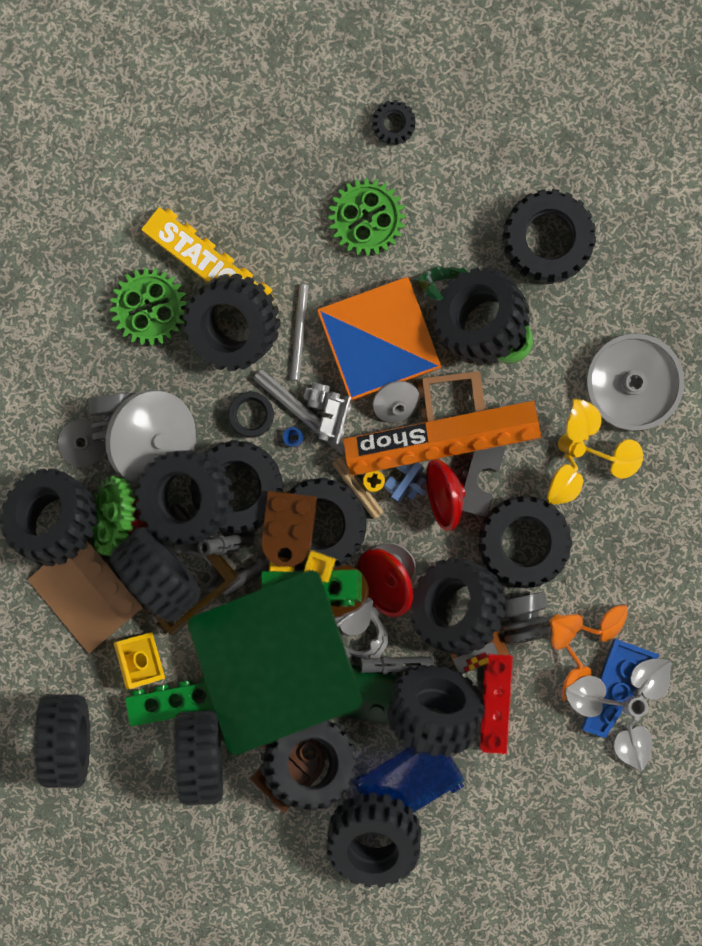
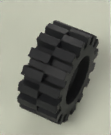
[372,100,416,146]

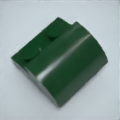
[342,664,397,725]

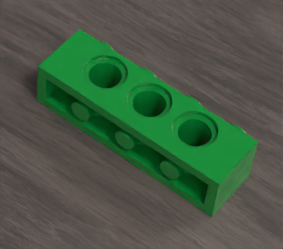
[261,570,362,607]
[125,678,215,727]

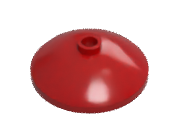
[426,459,465,531]
[357,548,413,617]

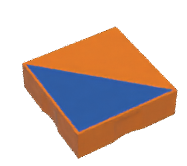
[317,277,441,402]

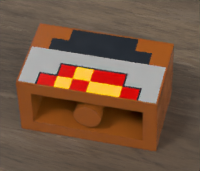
[450,631,509,674]

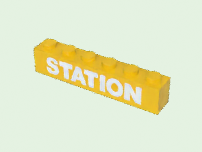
[141,207,274,298]

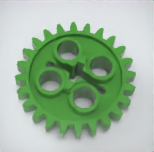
[328,178,406,257]
[110,268,187,346]
[90,476,135,556]

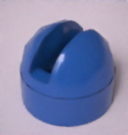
[283,427,304,447]

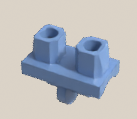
[384,462,427,503]

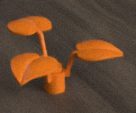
[548,604,628,702]

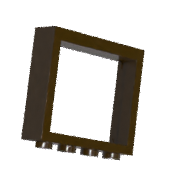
[109,504,241,635]

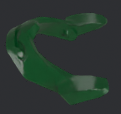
[416,266,469,301]

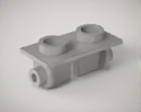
[317,392,351,444]

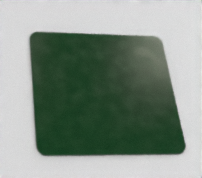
[188,570,362,755]

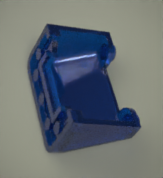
[353,747,466,812]

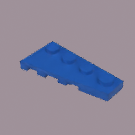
[581,638,659,738]

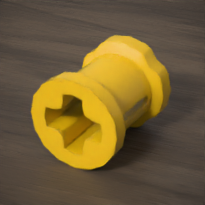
[363,471,385,492]

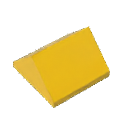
[114,632,165,690]

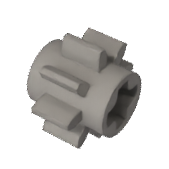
[303,383,331,410]

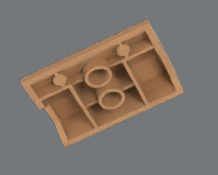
[28,539,143,654]

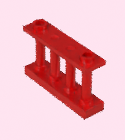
[480,654,513,754]

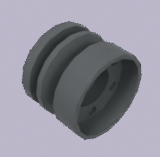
[87,393,135,442]
[501,591,552,643]

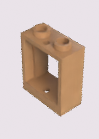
[418,371,485,423]

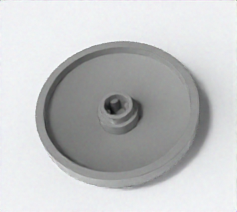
[586,334,684,431]
[106,390,196,486]

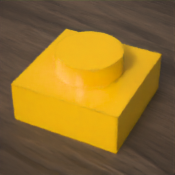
[304,551,336,582]
[268,557,295,572]

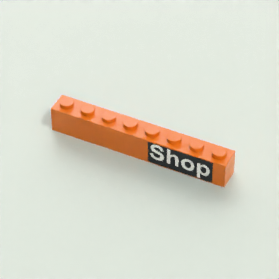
[343,400,542,476]

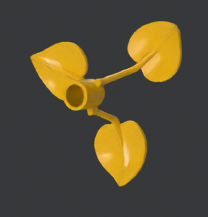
[547,399,644,505]

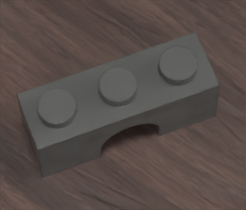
[461,446,506,518]

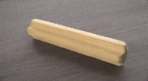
[332,457,383,519]

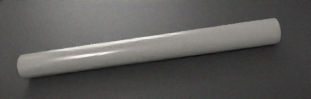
[290,284,309,381]

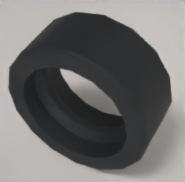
[228,391,274,438]

